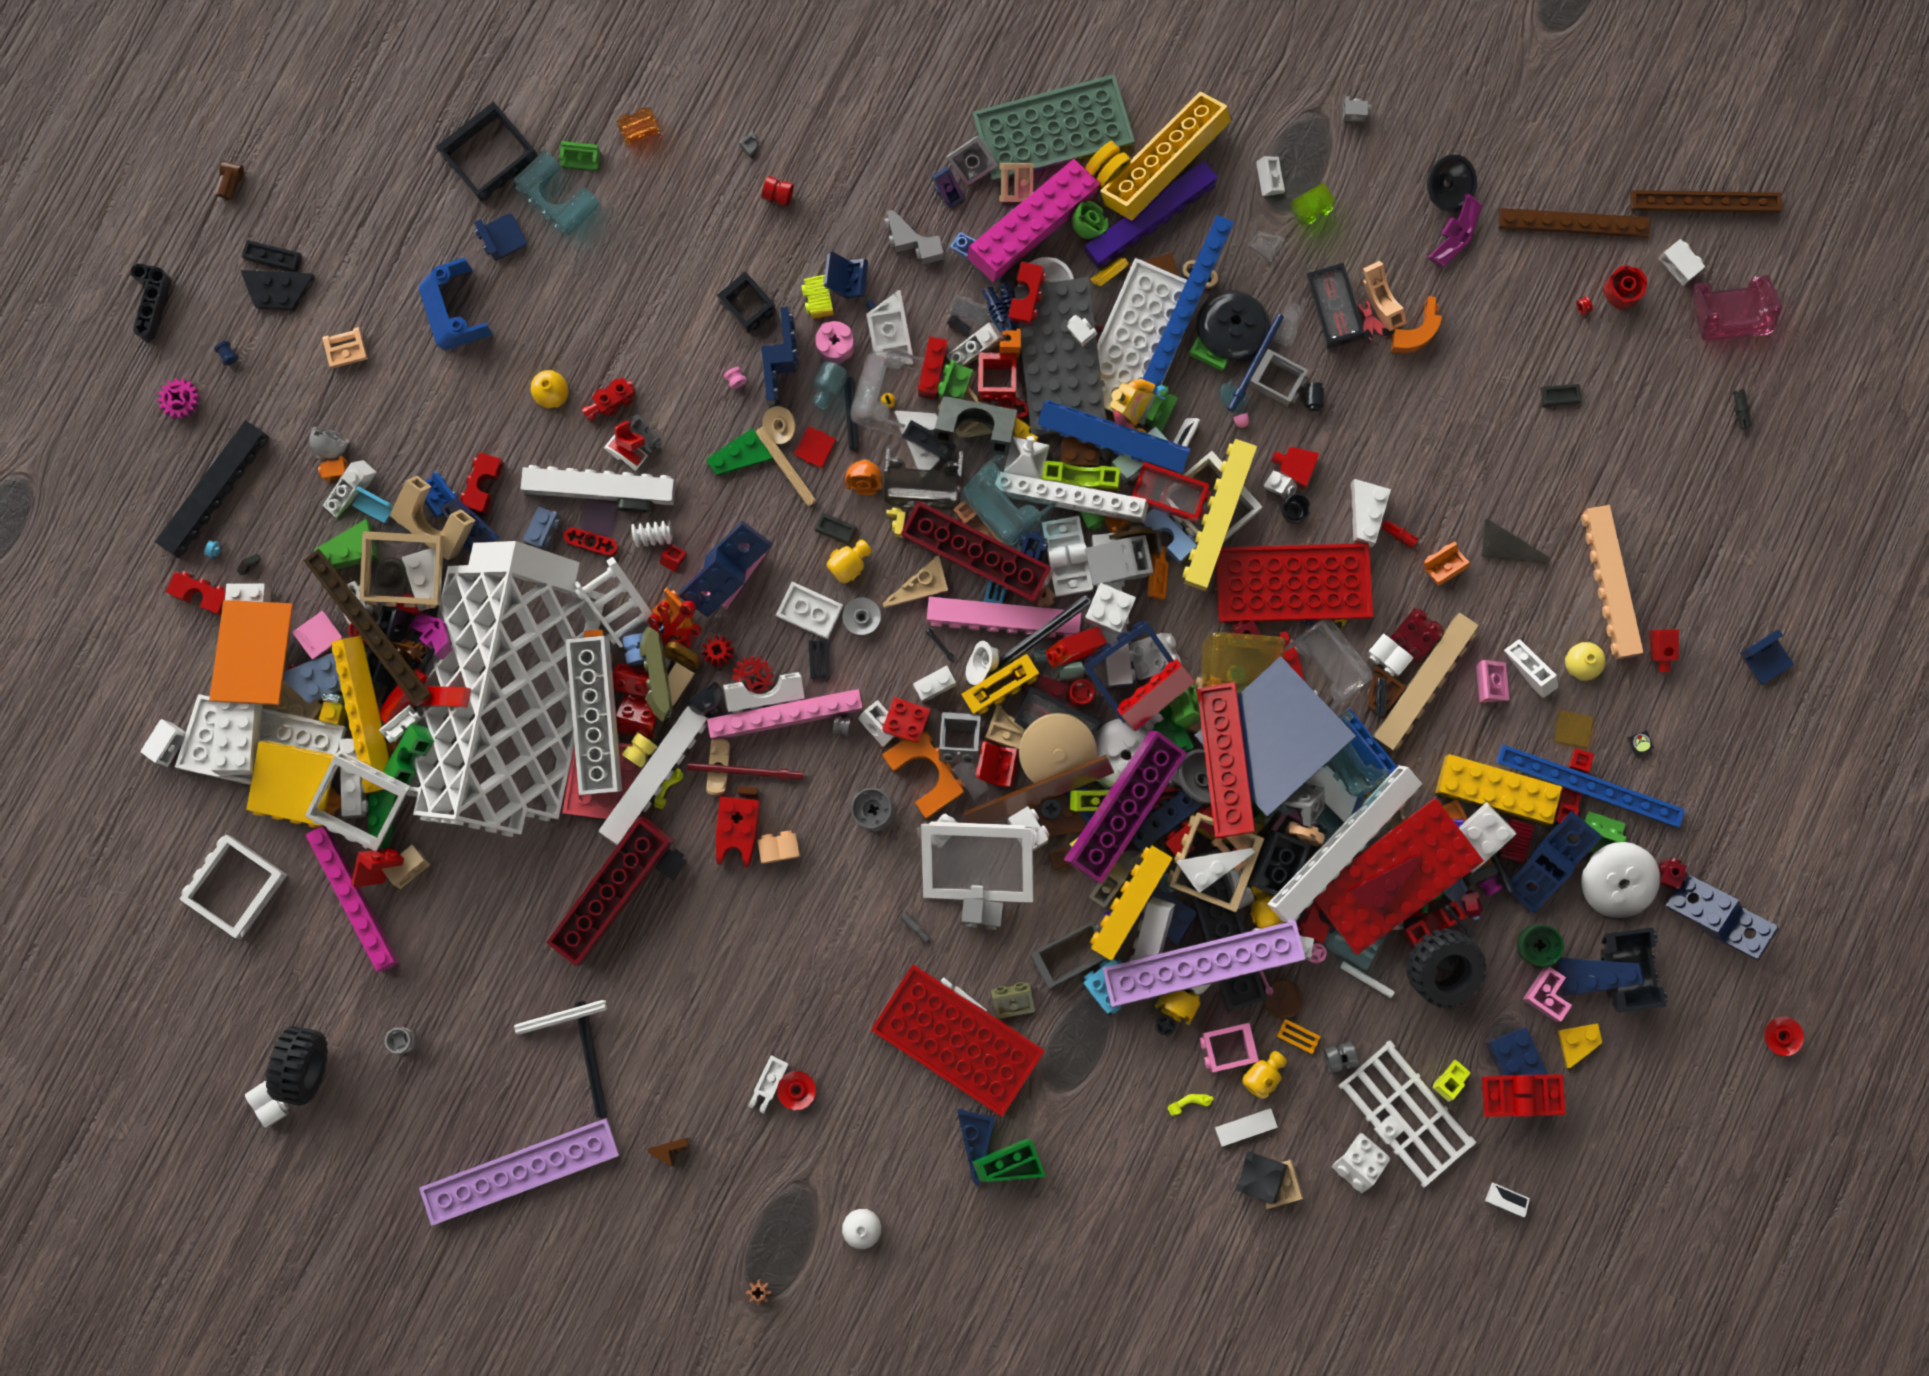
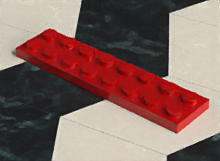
[1197,682,1256,839]

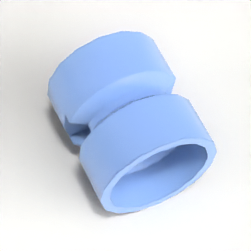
[622,633,647,666]

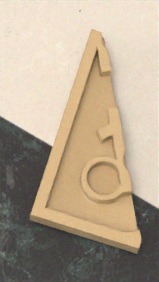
[883,556,948,608]

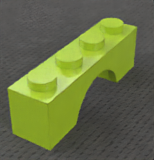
[1042,461,1121,491]

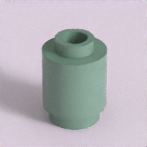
[1059,662,1087,683]

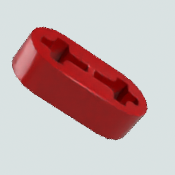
[996,398,1029,420]

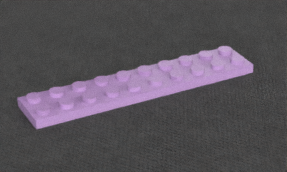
[1102,920,1306,1007]
[419,1118,620,1226]

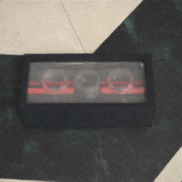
[1307,262,1364,349]
[1014,685,1102,736]

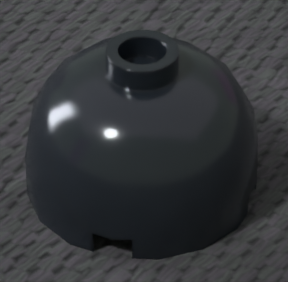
[684,681,724,717]

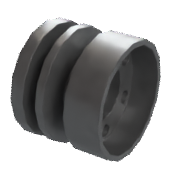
[851,788,896,832]

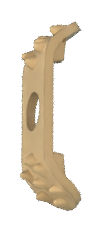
[706,738,730,795]

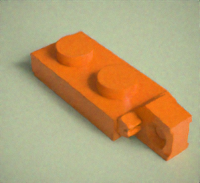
[1147,546,1169,600]

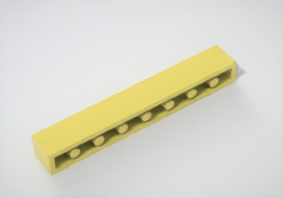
[1182,439,1257,591]

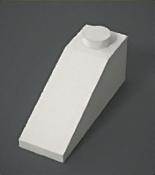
[1504,639,1558,698]

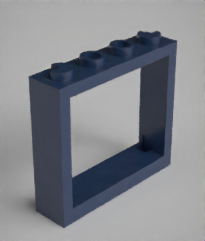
[1083,621,1174,723]

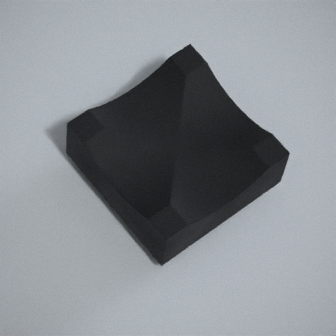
[1235,1152,1288,1204]

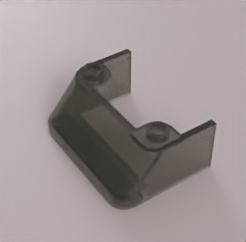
[884,446,963,509]

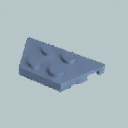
[283,652,341,703]

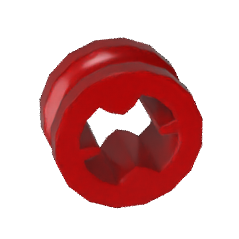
[1576,296,1593,315]

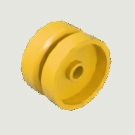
[1085,141,1132,189]

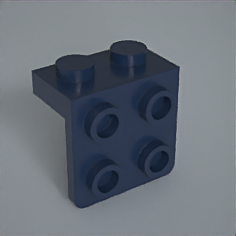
[474,213,527,261]
[824,252,868,299]

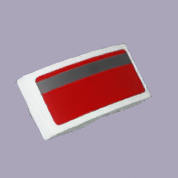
[604,434,648,471]

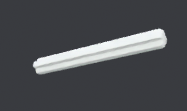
[514,1000,607,1035]

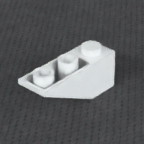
[946,323,1007,367]
[323,460,377,518]

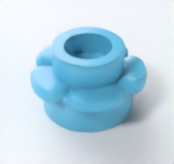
[204,541,221,559]

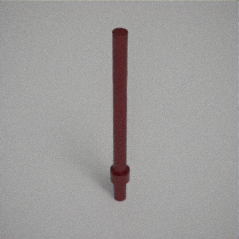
[687,762,804,780]

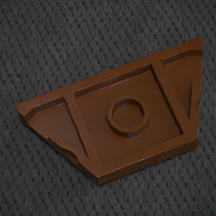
[1029,793,1087,837]

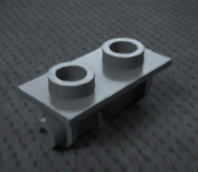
[631,414,662,453]

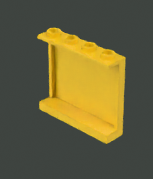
[246,740,335,828]

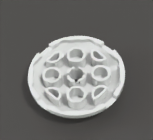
[1093,719,1152,790]
[1581,842,1660,918]

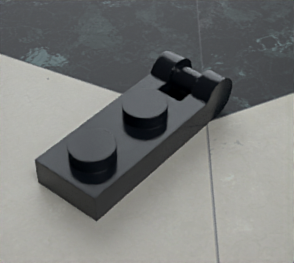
[902,420,957,463]

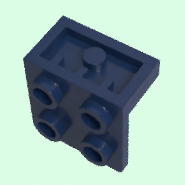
[1740,629,1794,684]

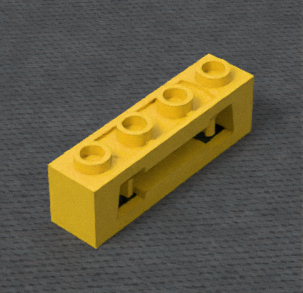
[962,654,1040,715]

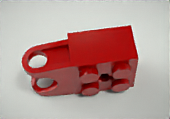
[716,797,761,868]

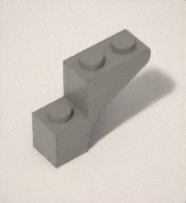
[884,210,944,264]

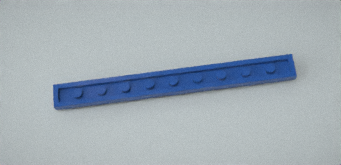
[1143,215,1234,394]
[1496,744,1685,828]

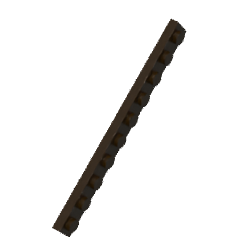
[303,548,432,707]

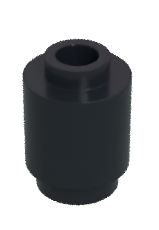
[1305,382,1324,411]

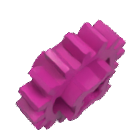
[157,378,200,419]

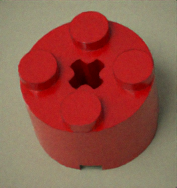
[1603,265,1647,309]

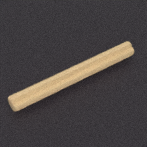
[756,427,816,506]

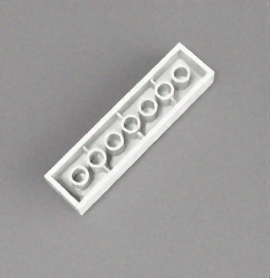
[566,636,622,795]

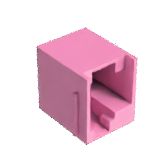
[292,611,344,659]

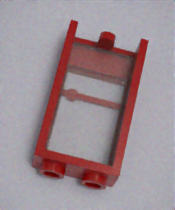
[1132,462,1211,523]

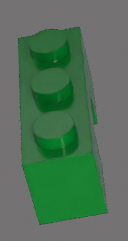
[384,724,435,785]

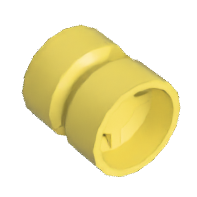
[622,732,658,769]

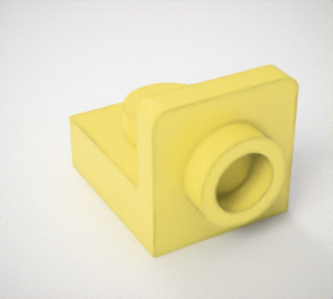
[886,508,906,538]

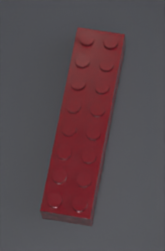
[900,501,1055,605]
[546,817,675,966]

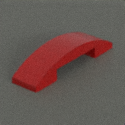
[1555,748,1594,823]

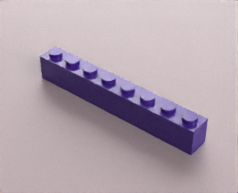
[1084,161,1218,269]

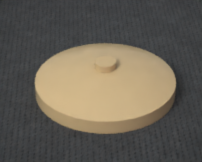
[1019,713,1097,783]

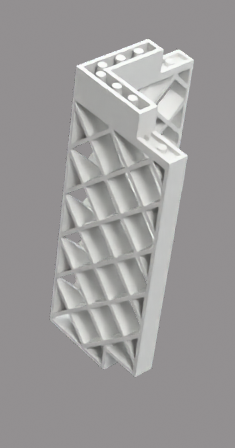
[407,541,605,837]

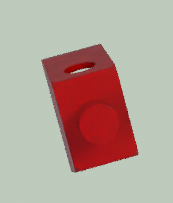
[1271,447,1319,490]
[1649,629,1679,672]

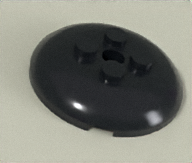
[1196,290,1271,361]

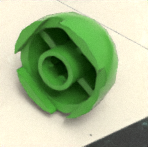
[1071,201,1109,239]

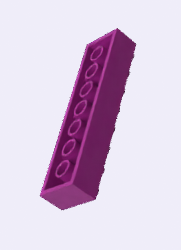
[1064,731,1188,884]

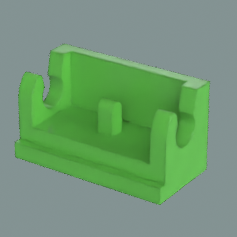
[559,141,601,171]

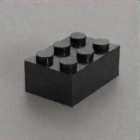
[1247,829,1311,895]

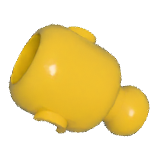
[827,540,872,584]
[1250,886,1285,929]
[1242,1051,1287,1099]

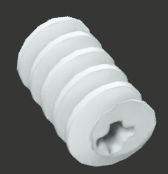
[631,520,673,547]

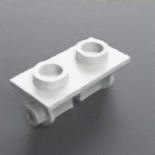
[379,705,421,743]

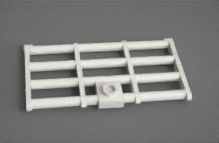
[1338,1040,1476,1188]

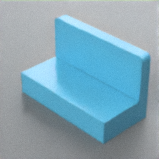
[352,486,394,524]

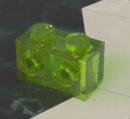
[1290,182,1336,225]

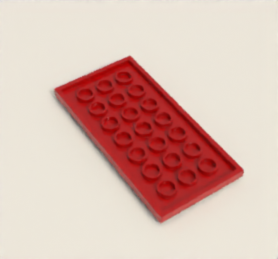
[1216,543,1373,623]
[1314,798,1484,955]
[871,964,1045,1117]

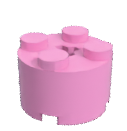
[816,321,854,364]

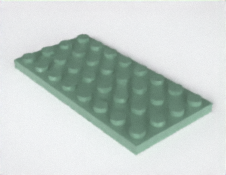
[972,74,1135,182]

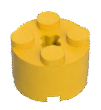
[1155,990,1201,1025]

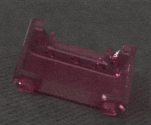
[1693,275,1782,341]

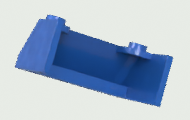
[419,257,493,350]

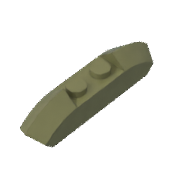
[640,627,673,722]

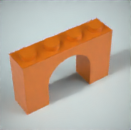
[882,731,965,820]

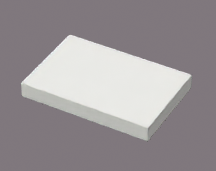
[776,582,844,639]

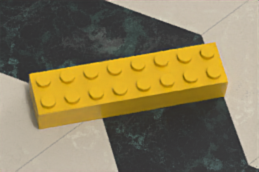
[1100,92,1231,221]

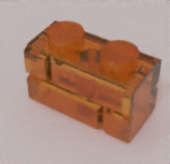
[616,107,660,146]

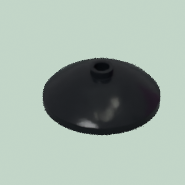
[1427,154,1477,212]

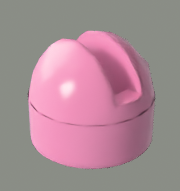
[1233,413,1249,428]

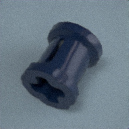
[214,341,238,366]

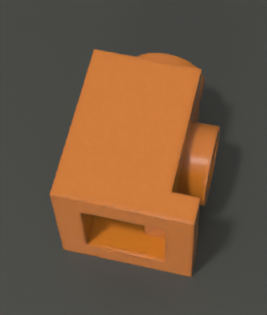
[318,456,348,482]

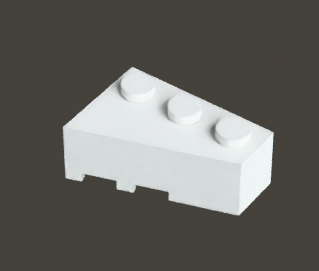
[1351,479,1391,548]

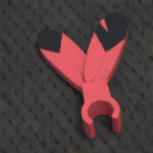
[1358,301,1390,345]

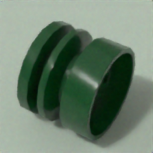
[1516,925,1564,967]

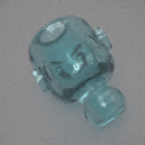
[812,361,848,409]

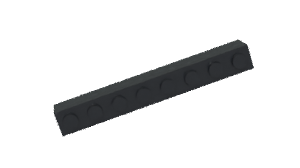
[154,420,269,558]

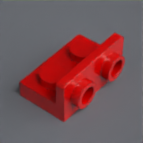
[612,663,649,697]

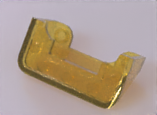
[1202,632,1285,688]

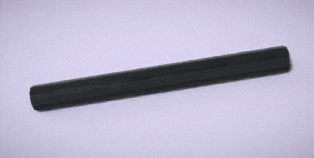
[998,596,1091,669]
[575,1001,607,1118]

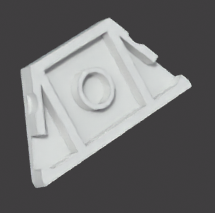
[866,290,914,363]
[895,411,946,479]

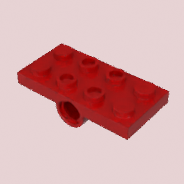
[1481,1074,1566,1117]

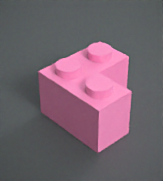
[1523,966,1572,1022]

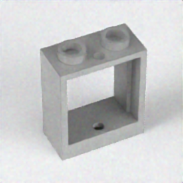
[1248,349,1308,407]

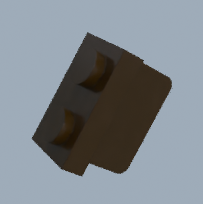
[1109,526,1163,556]

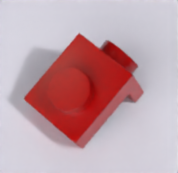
[615,421,645,451]

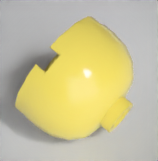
[1565,642,1606,681]

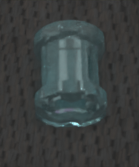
[1034,646,1051,664]

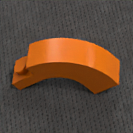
[1391,296,1442,353]

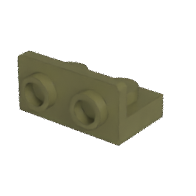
[991,982,1035,1019]

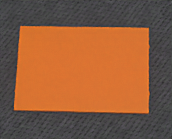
[209,600,293,705]

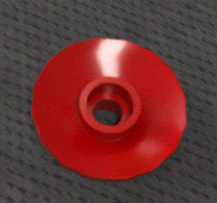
[1764,1017,1804,1056]
[777,1070,816,1110]

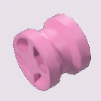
[724,366,747,389]
[1307,943,1327,963]

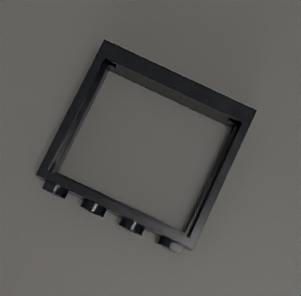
[435,101,538,202]

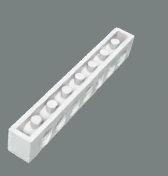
[994,471,1148,523]

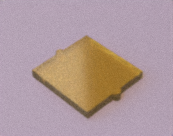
[1554,710,1593,748]

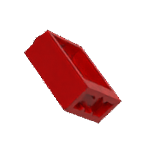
[978,352,1016,403]
[1045,626,1107,668]

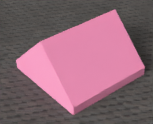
[1476,660,1510,703]

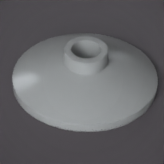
[843,597,881,635]

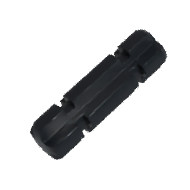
[1375,678,1387,716]

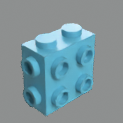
[1083,958,1122,1014]

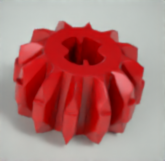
[701,635,734,668]

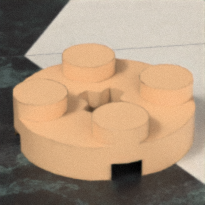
[1285,822,1325,846]

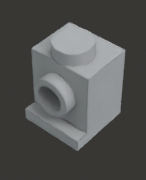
[1343,97,1371,122]

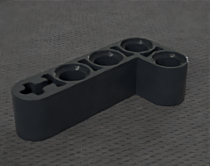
[130,263,171,342]

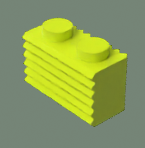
[801,275,834,319]

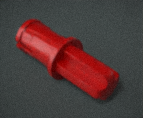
[1381,520,1419,549]

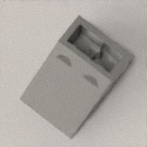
[1085,535,1154,586]

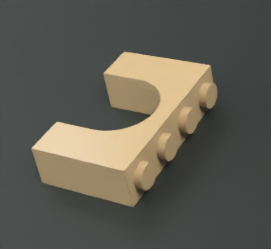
[389,476,476,560]

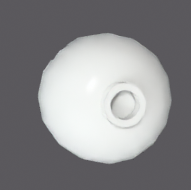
[842,1209,882,1249]

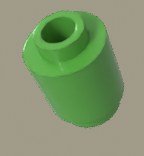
[1080,512,1105,531]

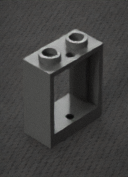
[939,712,981,763]

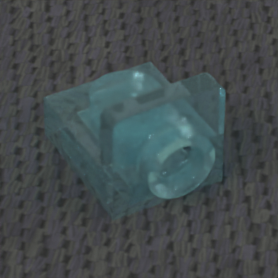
[1218,380,1248,411]

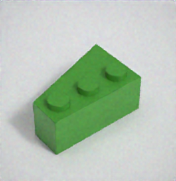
[314,519,379,570]

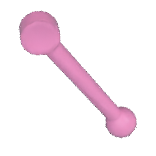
[1259,971,1274,995]

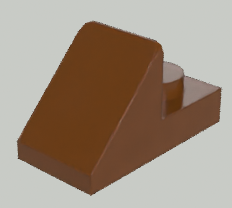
[647,1137,690,1167]

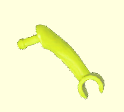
[654,768,683,809]
[1168,1094,1213,1116]

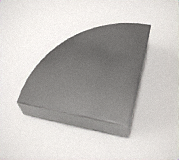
[739,131,758,158]

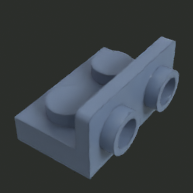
[523,506,561,551]

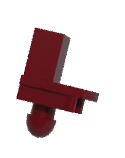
[1461,890,1483,918]

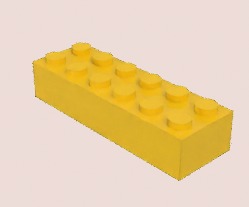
[1435,754,1562,826]
[1090,845,1172,961]

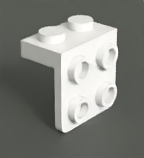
[1129,633,1181,680]
[1332,1133,1390,1193]

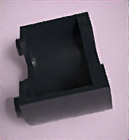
[1601,927,1668,1013]

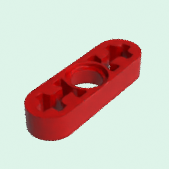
[564,527,618,557]

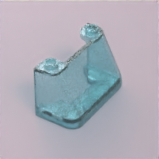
[1330,709,1390,797]

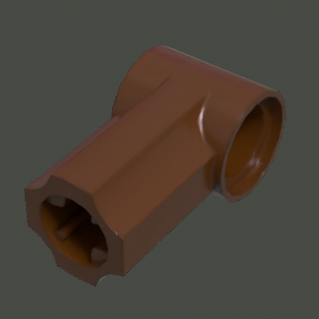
[215,161,244,200]

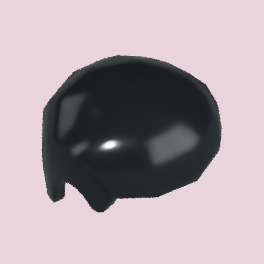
[1281,493,1310,524]

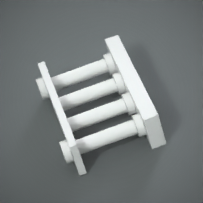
[575,557,656,648]

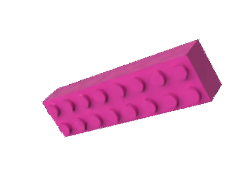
[967,159,1100,282]

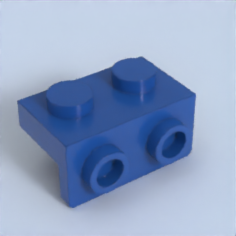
[424,472,457,519]

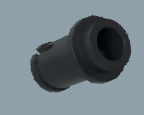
[947,315,972,337]

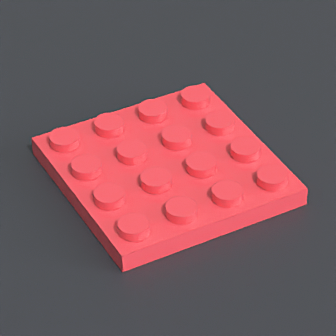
[562,743,650,819]

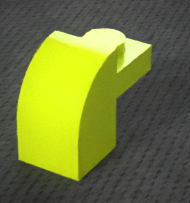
[1433,1060,1471,1102]

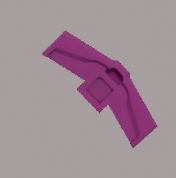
[1427,194,1483,268]
[408,613,452,660]

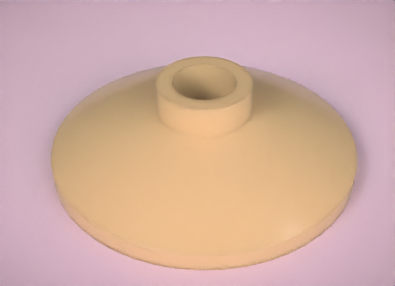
[762,406,796,444]

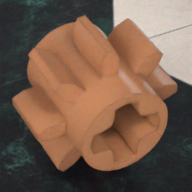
[746,1279,772,1306]

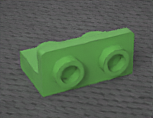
[937,360,973,400]
[1145,384,1178,431]

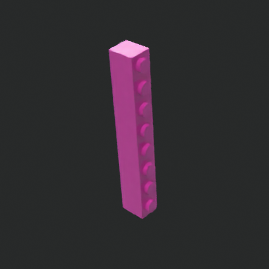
[306,825,400,972]

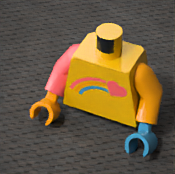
[1110,379,1169,433]

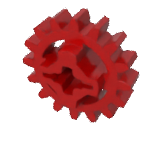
[732,655,774,694]

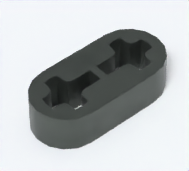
[617,498,653,513]
[1462,863,1499,887]

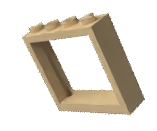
[360,531,444,608]
[1167,813,1264,912]

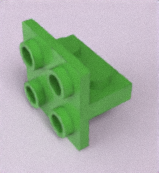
[1585,811,1627,854]

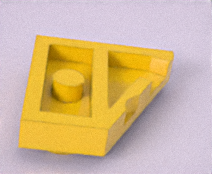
[1558,1023,1602,1068]

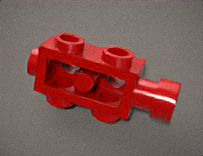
[581,377,636,422]

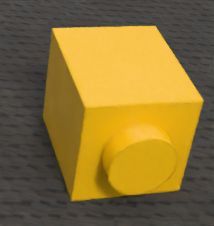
[319,702,347,726]

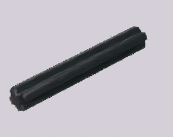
[844,377,859,450]

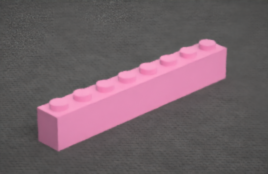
[927,597,1081,638]
[707,689,863,740]

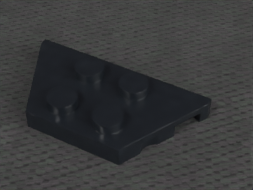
[241,270,314,311]

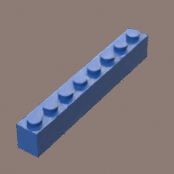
[1037,400,1191,473]

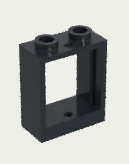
[717,271,776,333]

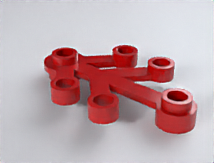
[647,601,702,649]

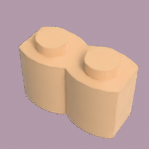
[757,830,800,864]

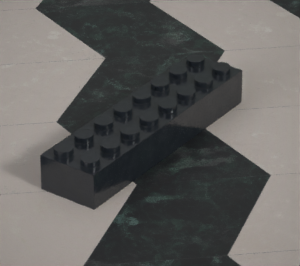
[1182,849,1267,1011]

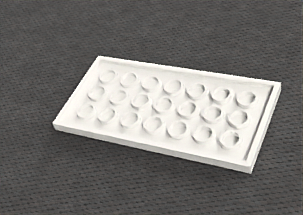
[1097,258,1190,426]
[175,694,346,785]

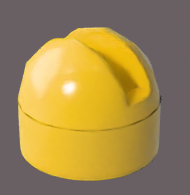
[880,393,896,409]

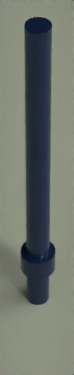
[1227,313,1284,412]

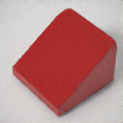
[660,544,687,572]

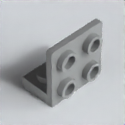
[1283,784,1325,827]

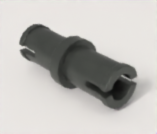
[1732,389,1753,429]

